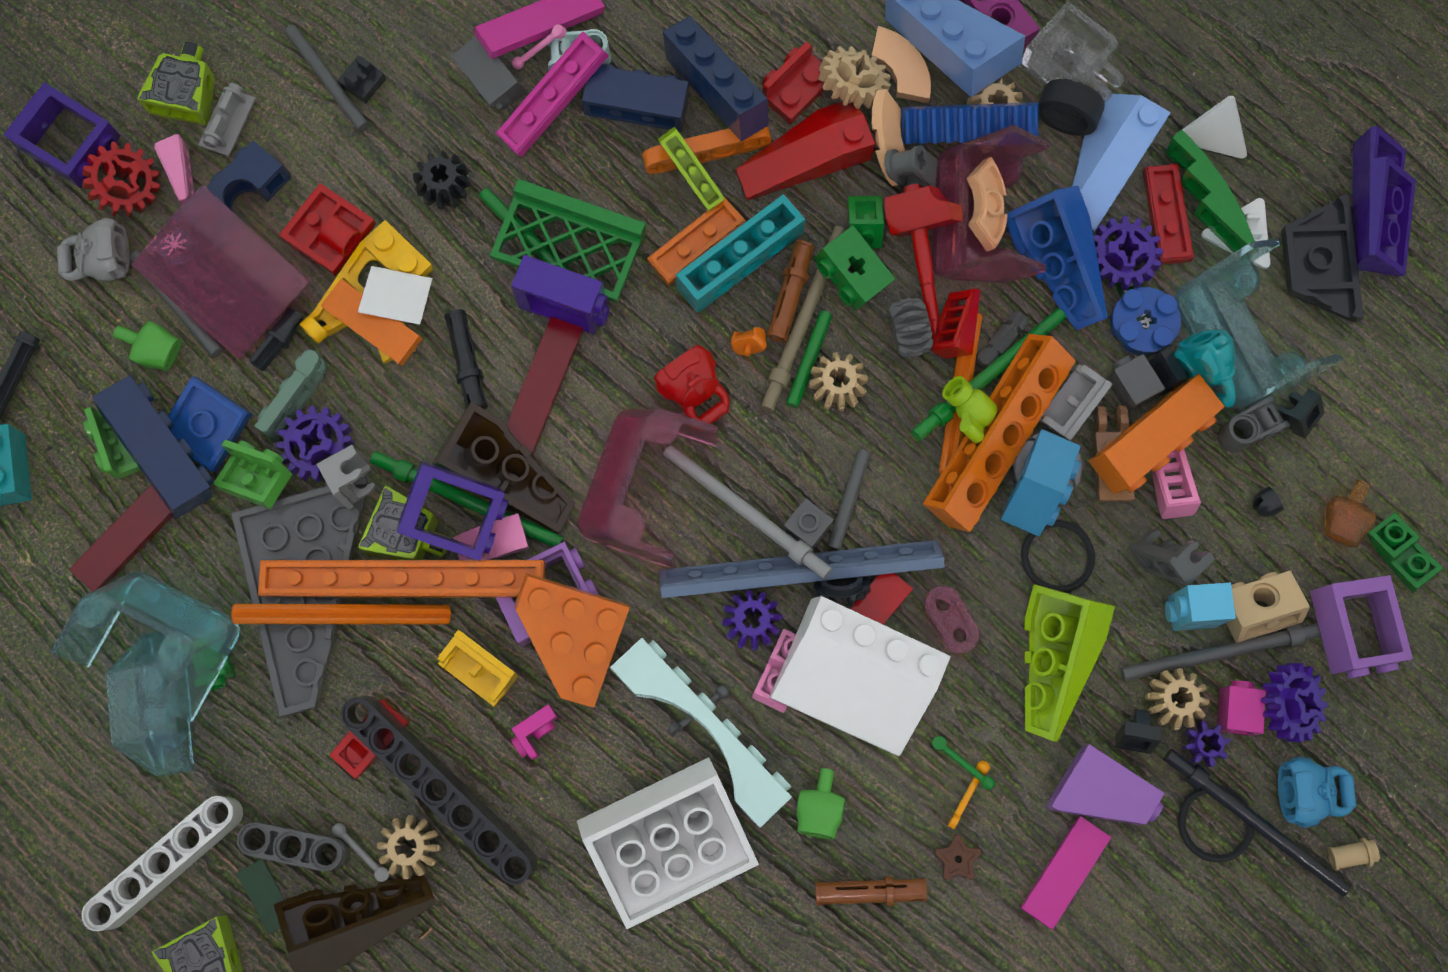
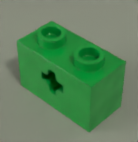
[814,225,895,311]

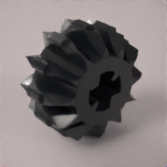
[413,150,471,210]

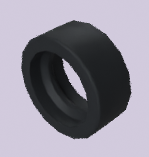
[1038,79,1105,136]

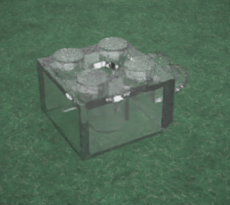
[1019,1,1124,102]

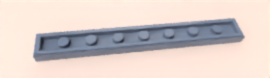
[659,540,945,598]

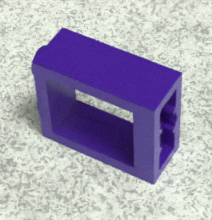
[3,82,120,188]
[511,255,610,335]
[396,461,508,561]

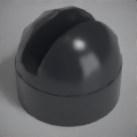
[1252,486,1284,517]

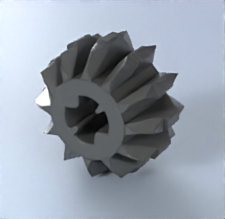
[889,297,933,357]

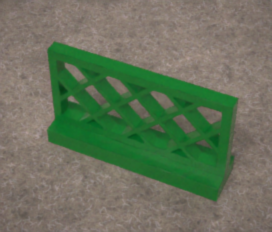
[490,179,647,303]

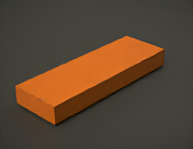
[647,198,746,286]
[321,279,423,366]

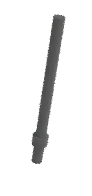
[1120,623,1321,681]

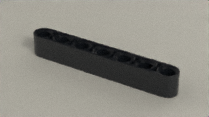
[341,695,538,885]

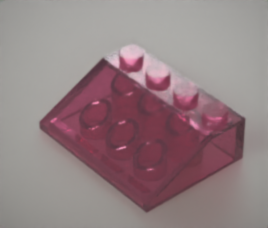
[131,185,310,360]

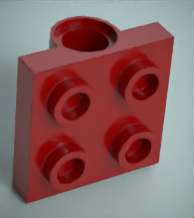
[279,183,376,276]

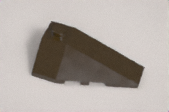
[432,402,575,534]
[273,875,436,972]

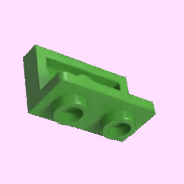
[83,407,141,480]
[213,440,292,509]

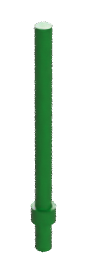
[911,308,1066,441]
[370,451,564,547]

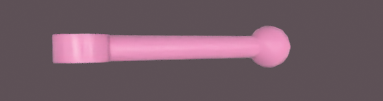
[512,24,566,70]

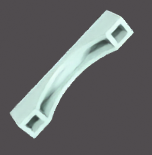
[610,638,792,828]

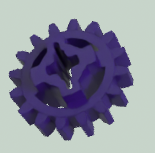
[1093,216,1163,291]
[275,405,355,483]
[1261,663,1328,742]

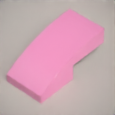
[453,513,529,560]

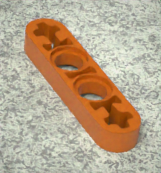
[642,126,772,174]

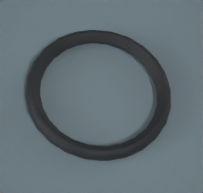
[1021,520,1095,592]
[1178,785,1255,863]

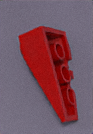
[736,102,875,201]

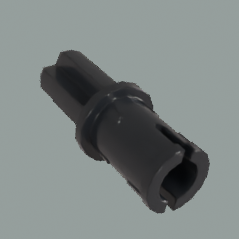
[249,307,305,371]

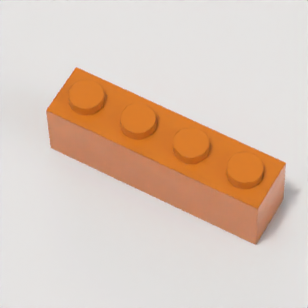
[1088,374,1225,494]

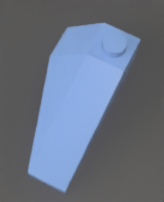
[1072,93,1171,233]

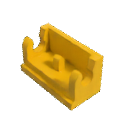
[437,629,519,707]

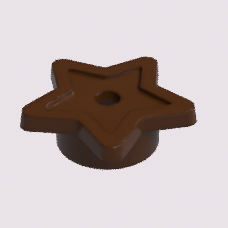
[934,834,981,880]

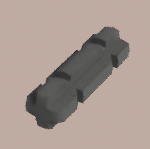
[976,311,1029,369]

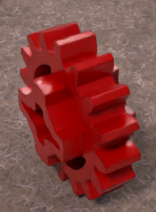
[82,142,160,217]

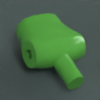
[113,321,182,372]
[796,768,846,840]

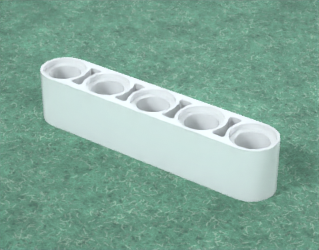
[81,796,243,931]

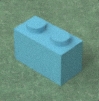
[1165,582,1236,631]

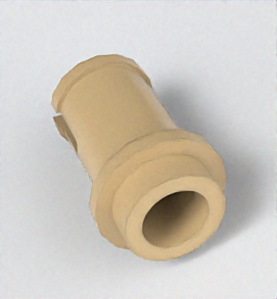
[1327,838,1380,871]

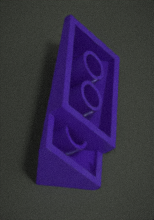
[1352,126,1416,276]

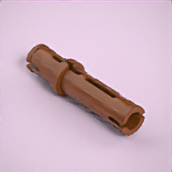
[766,240,815,343]
[815,876,927,906]

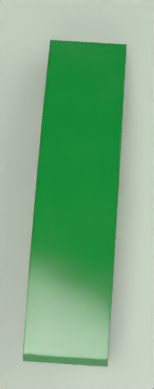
[1165,129,1256,260]

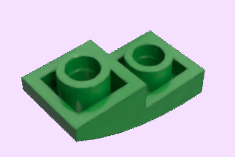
[1367,512,1443,594]

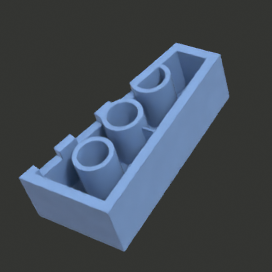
[885,0,1025,97]

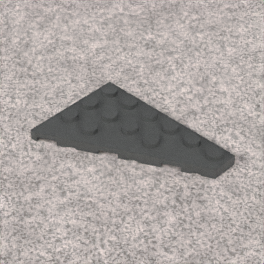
[231,476,369,718]

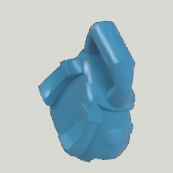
[1278,756,1356,828]

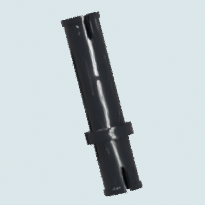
[444,309,488,409]

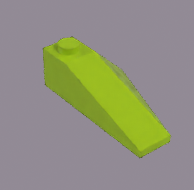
[1025,584,1115,742]

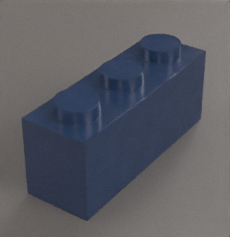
[582,64,689,132]

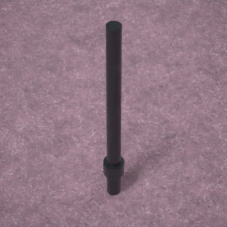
[1163,749,1351,897]

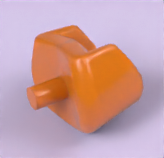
[731,327,767,357]

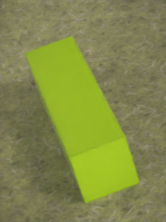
[658,127,725,211]

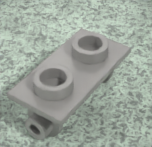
[198,83,256,157]

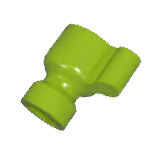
[942,376,997,444]

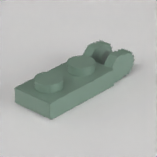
[254,349,328,443]

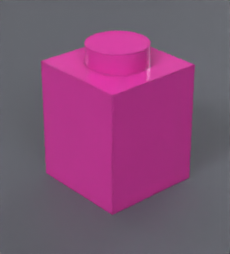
[1217,681,1266,736]

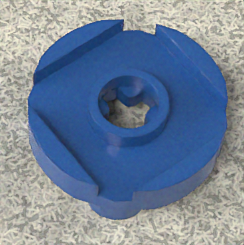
[1110,287,1181,356]

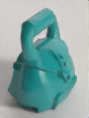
[1174,330,1236,407]

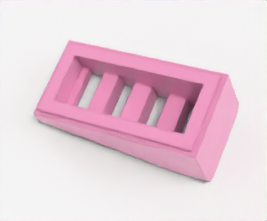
[154,134,195,209]
[1151,449,1201,519]

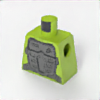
[137,42,215,126]
[358,486,450,560]
[152,915,243,972]

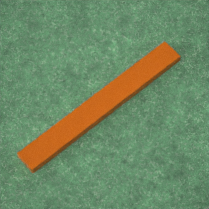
[258,560,546,598]

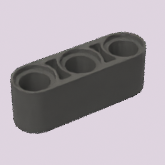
[237,823,350,871]

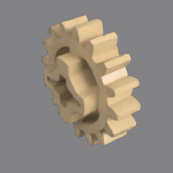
[818,46,891,109]

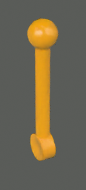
[947,760,990,830]

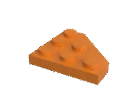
[514,573,630,708]

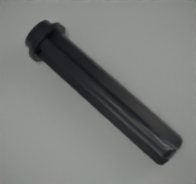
[0,331,41,419]

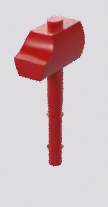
[885,184,962,339]

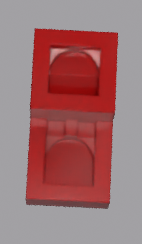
[329,699,410,779]

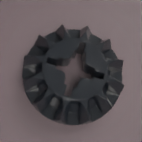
[813,576,871,605]

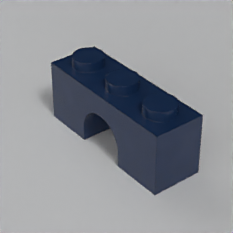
[182,141,291,250]

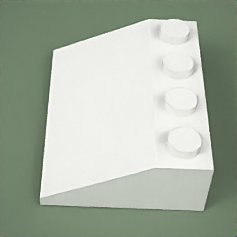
[769,596,951,756]
[577,757,759,929]

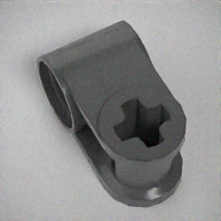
[884,145,938,189]
[1217,395,1291,452]

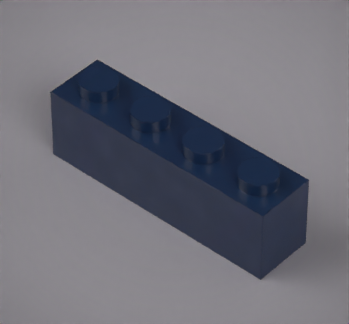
[663,16,769,142]
[92,375,214,519]

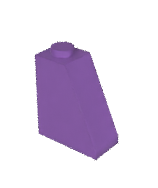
[1045,744,1165,825]

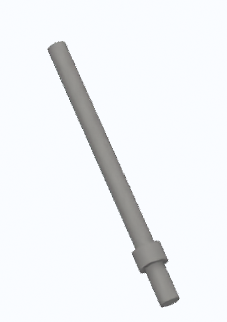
[663,444,833,580]

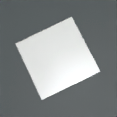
[358,266,433,325]

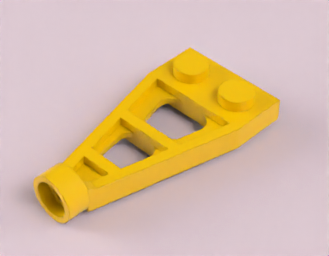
[299,220,433,344]

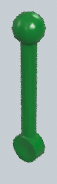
[932,736,995,790]

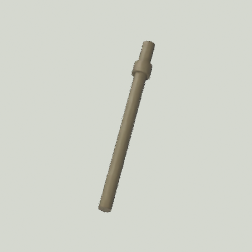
[760,226,846,412]

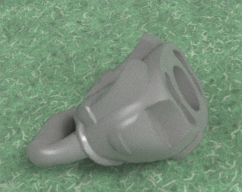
[57,217,130,282]

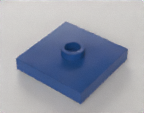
[168,376,252,472]

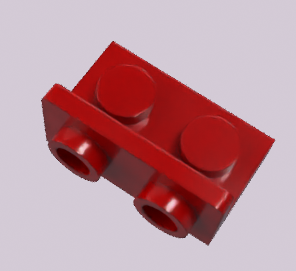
[762,41,825,125]

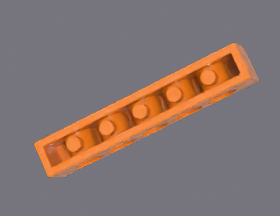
[923,334,1076,532]

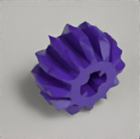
[722,590,782,651]

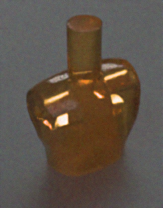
[1323,480,1376,548]

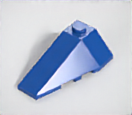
[1006,186,1108,330]

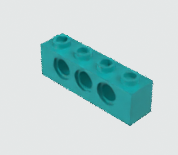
[676,194,805,314]

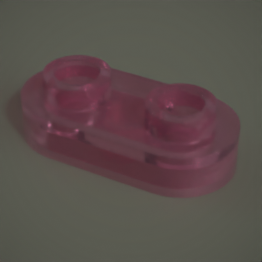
[924,586,979,654]

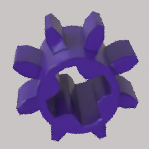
[1182,721,1231,767]

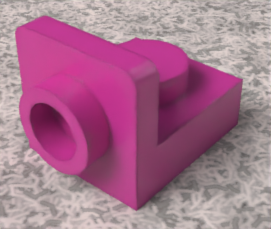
[511,704,559,760]

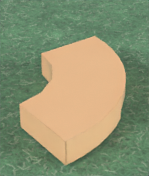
[871,26,931,104]
[872,89,906,186]
[966,157,1007,251]

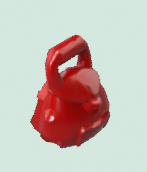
[654,344,730,428]

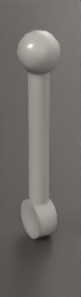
[332,823,390,882]

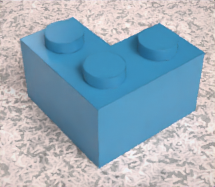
[1000,429,1081,537]

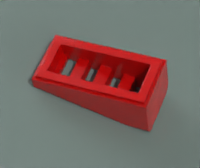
[931,288,981,359]

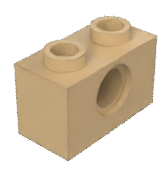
[1226,571,1310,643]

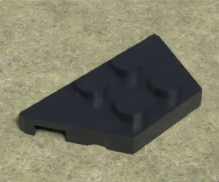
[1281,194,1364,322]

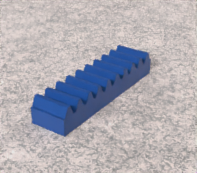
[901,102,1039,144]

